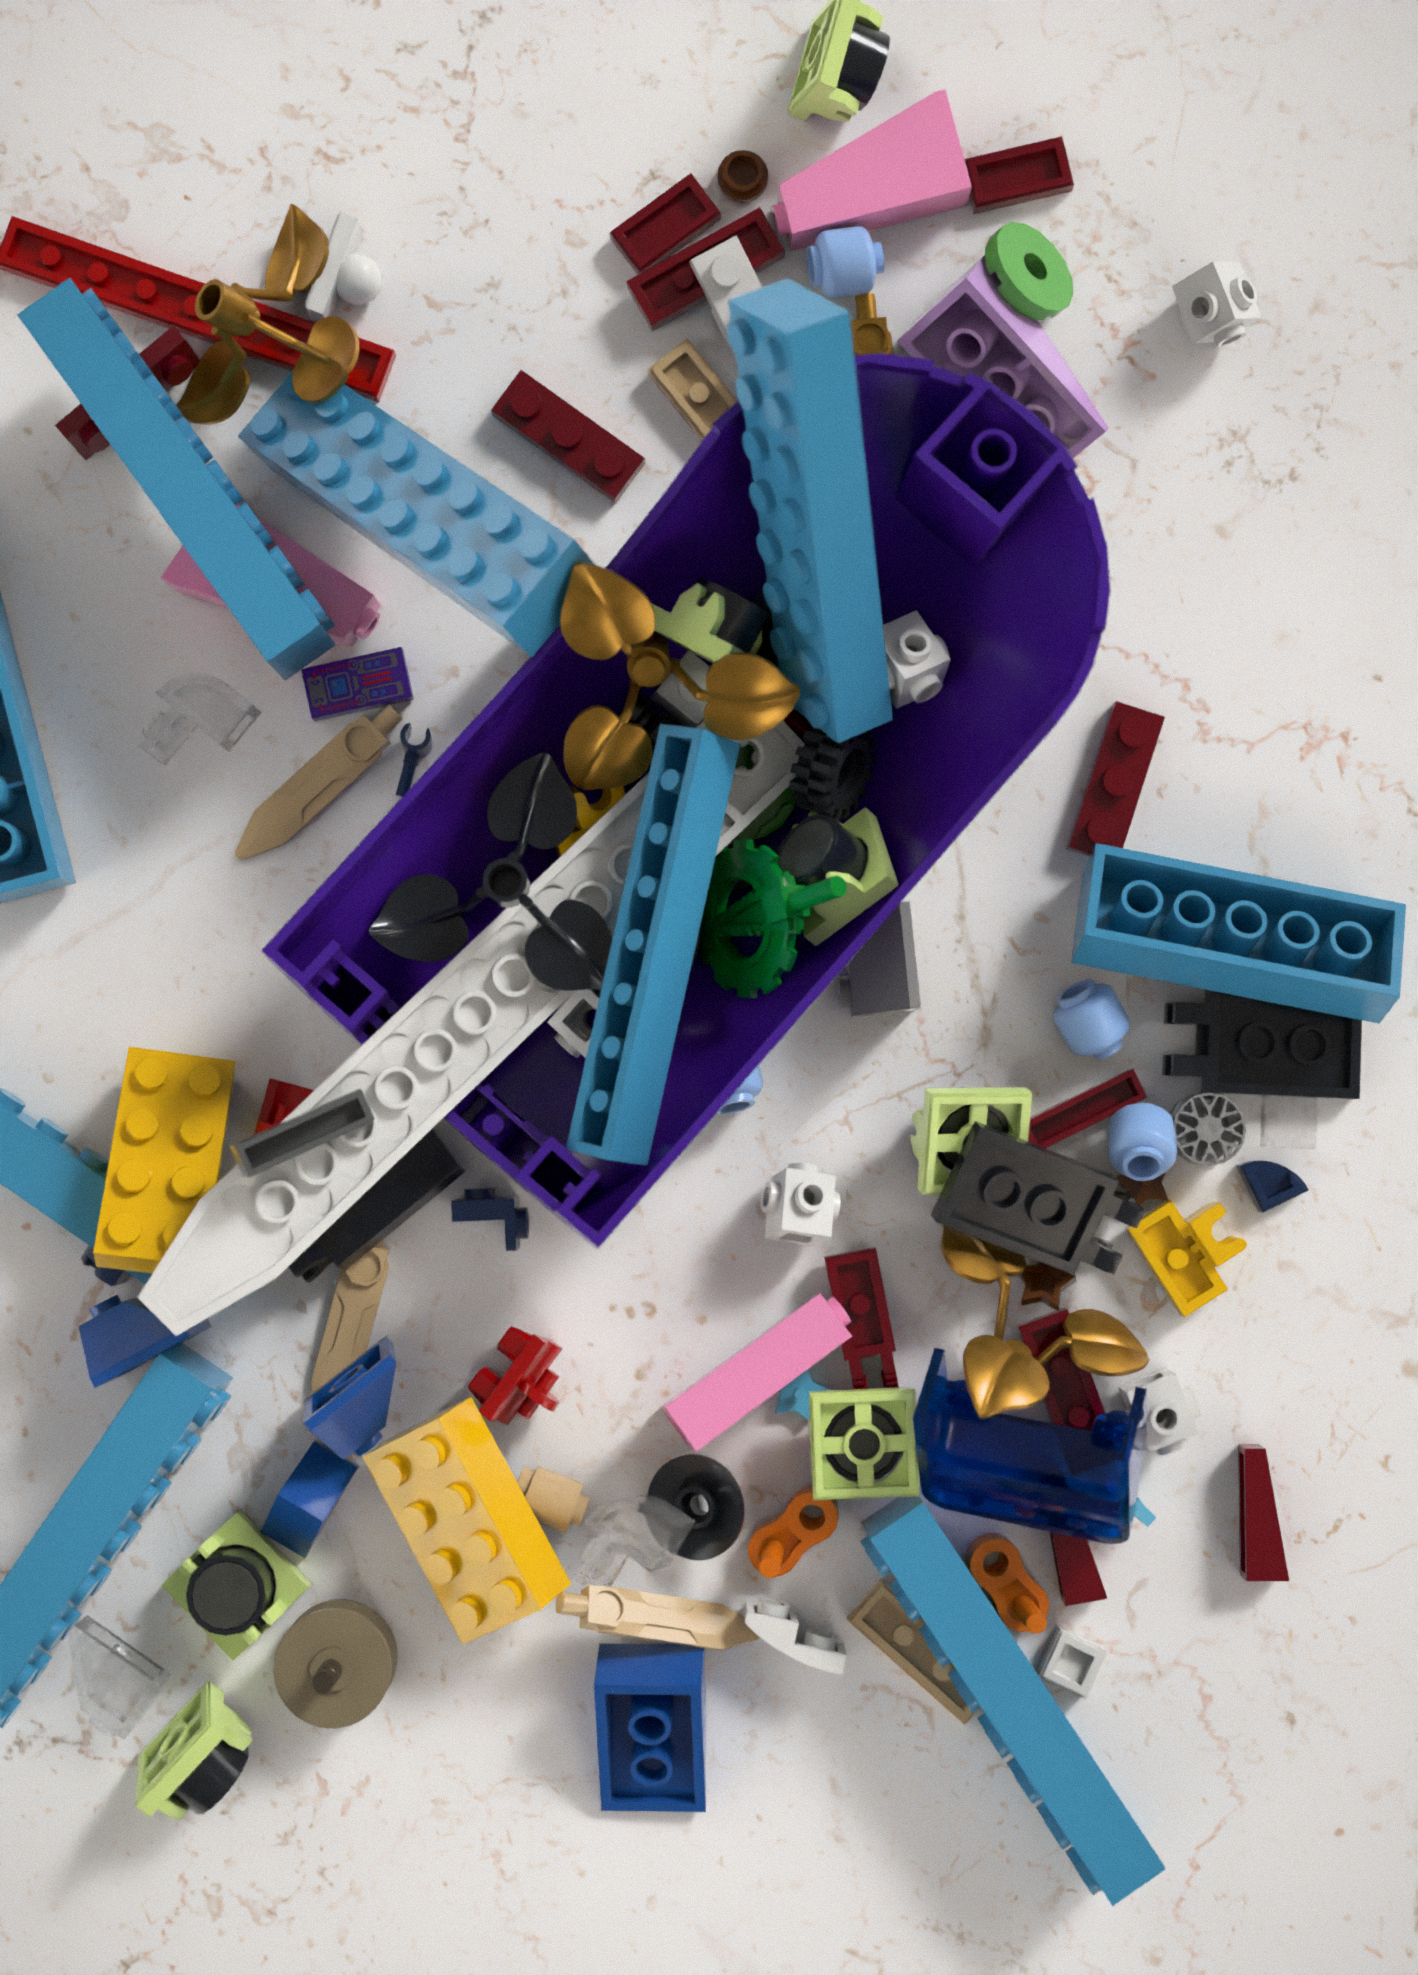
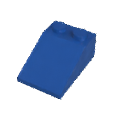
[594,1643,706,1812]

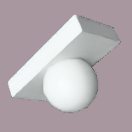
[304,212,383,322]

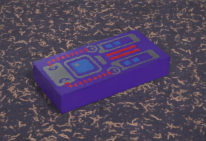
[301,647,414,722]

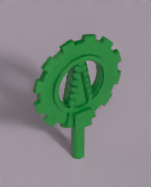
[699,839,847,998]

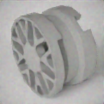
[1169,1093,1246,1166]

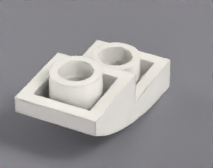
[744,1598,847,1676]

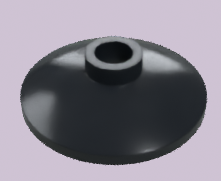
[647,1454,745,1560]

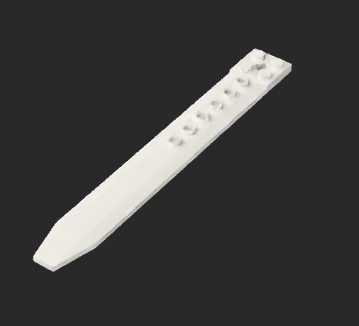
[137,720,805,1336]

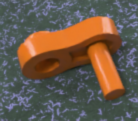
[748,1486,839,1578]
[966,1533,1049,1634]

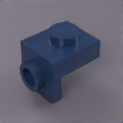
[451,1187,529,1251]

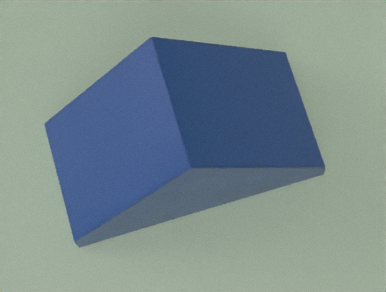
[260,1440,359,1558]

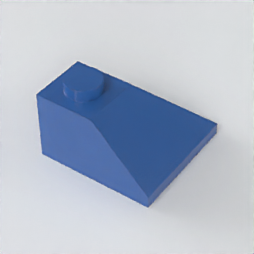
[78,1295,212,1388]
[303,1335,397,1460]

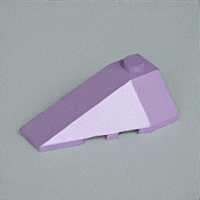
[897,255,1109,458]

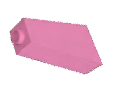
[771,89,972,251]
[161,504,381,647]
[660,1293,852,1452]

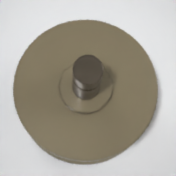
[274,1599,398,1728]

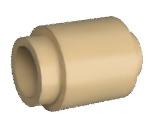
[517,1466,590,1534]

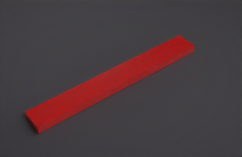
[0,216,396,402]

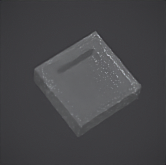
[1260,1095,1318,1149]

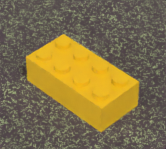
[93,1047,235,1273]
[362,1397,571,1645]

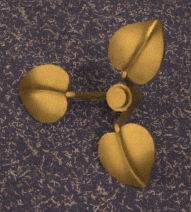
[176,204,359,425]
[560,562,800,790]
[940,1225,1150,1419]

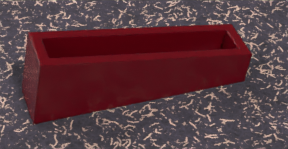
[1028,1069,1147,1148]
[1238,1444,1289,1581]
[1039,1467,1108,1606]

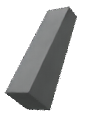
[230,1089,375,1178]

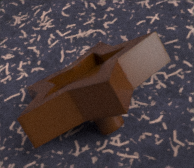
[1114,1172,1168,1205]
[1019,1262,1076,1311]

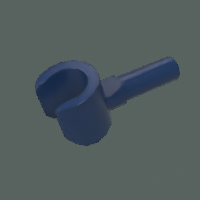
[395,723,433,797]

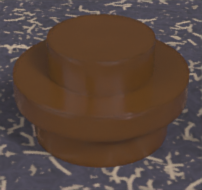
[718,150,768,203]

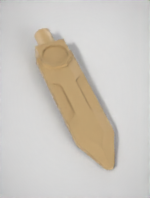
[235,704,403,860]
[311,1239,390,1394]
[555,1585,760,1651]

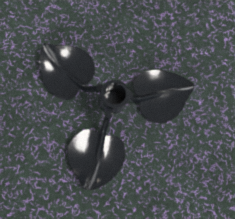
[369,752,612,991]

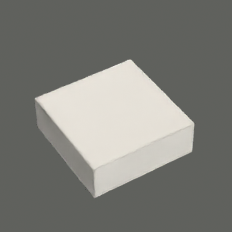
[1036,1625,1108,1699]

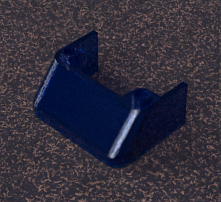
[913,1348,1147,1544]

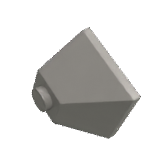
[838,901,921,1018]

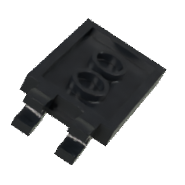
[1162,989,1362,1099]
[931,1121,1146,1275]
[288,1128,466,1283]

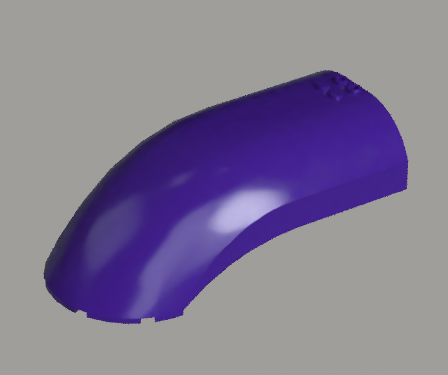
[261,354,1110,1250]

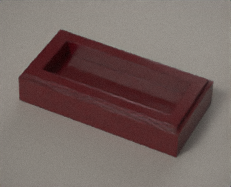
[964,136,1074,214]
[609,173,721,275]

